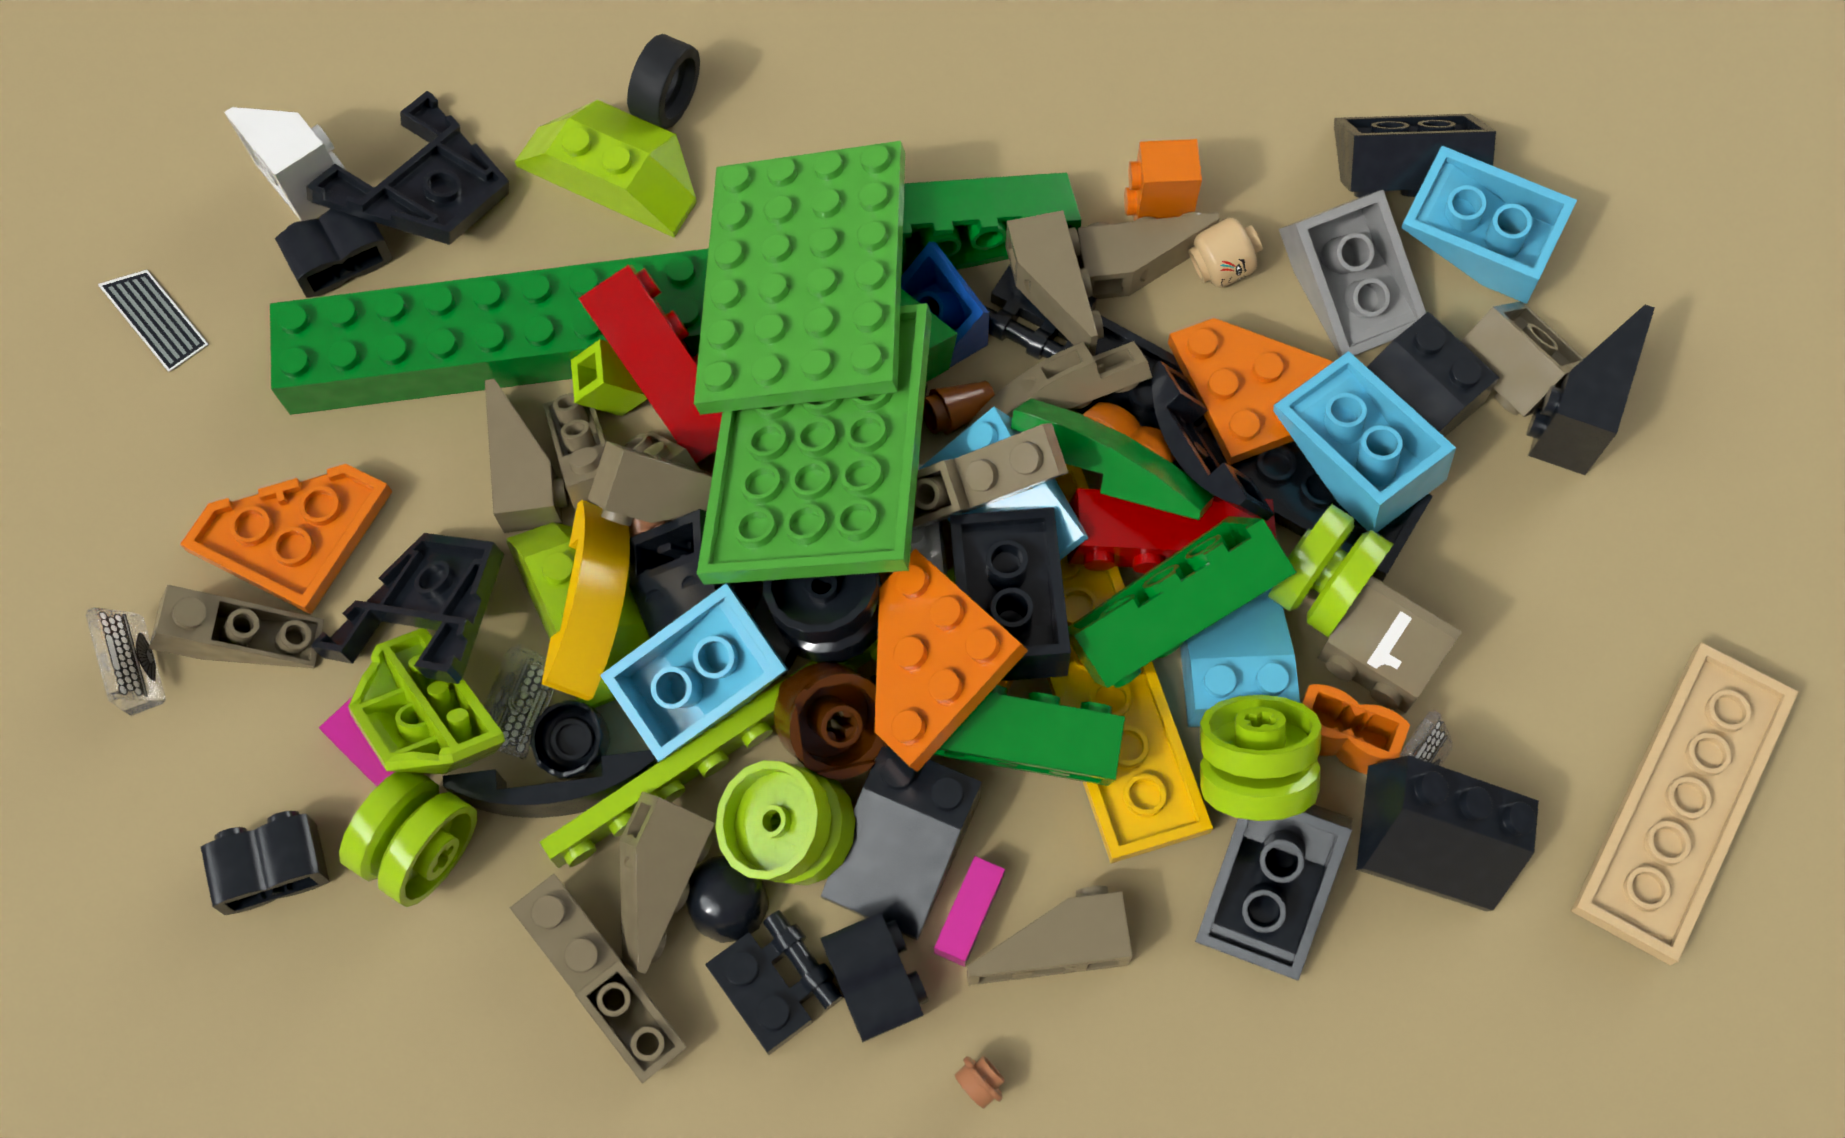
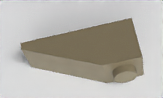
[485,379,569,533]
[588,441,713,526]
[967,886,1133,986]

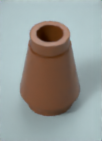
[923,380,995,435]

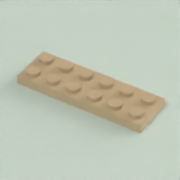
[1571,642,1798,966]

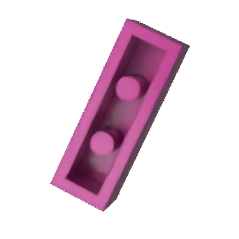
[934,856,1005,967]

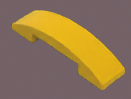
[541,500,630,701]

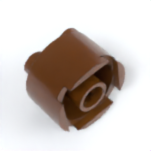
[774,662,888,779]

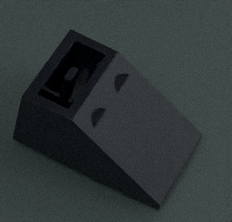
[629,509,748,638]

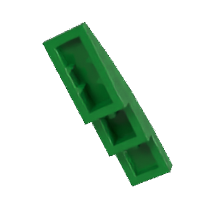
[1011,398,1214,520]

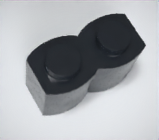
[275,209,393,298]
[201,811,330,915]
[820,912,929,1043]

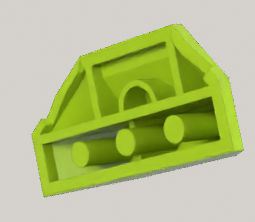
[515,100,697,238]
[506,522,650,708]
[348,628,505,774]

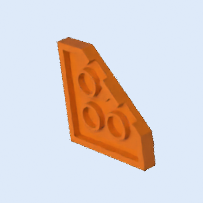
[1168,318,1334,465]
[180,464,392,615]
[874,548,1028,772]

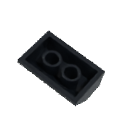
[1334,114,1496,197]
[1356,755,1539,912]

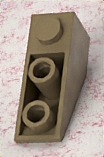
[1006,210,1104,357]
[1076,212,1220,299]
[543,393,606,512]
[149,585,324,668]
[620,791,715,974]

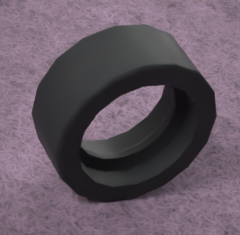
[627,34,700,129]

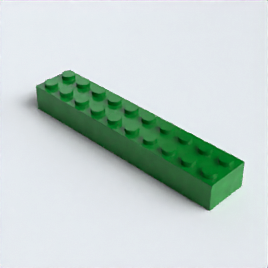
[270,248,709,415]

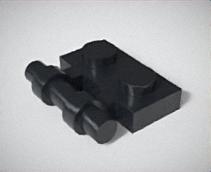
[984,265,1097,360]
[705,910,843,1055]

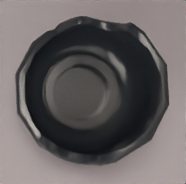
[530,700,610,779]
[686,856,769,943]

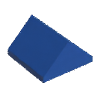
[901,242,989,367]

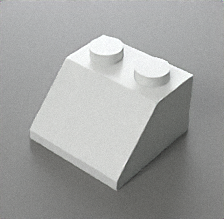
[224,107,346,221]

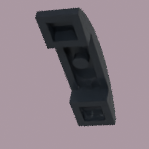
[1152,360,1274,521]
[443,750,659,818]

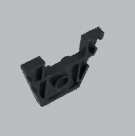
[306,91,509,245]
[311,533,505,684]

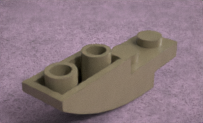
[962,341,1152,432]
[912,423,1068,531]
[510,874,687,1083]

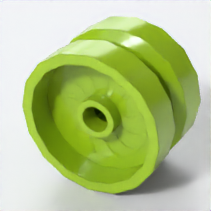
[1268,504,1394,638]
[1200,695,1322,821]
[715,760,855,886]
[339,772,477,908]

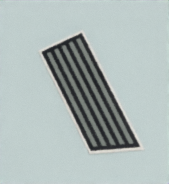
[98,270,208,372]

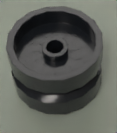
[763,573,882,663]

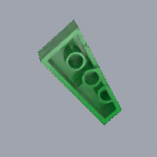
[901,172,1082,276]
[1068,516,1297,688]

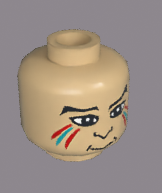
[1188,217,1263,288]

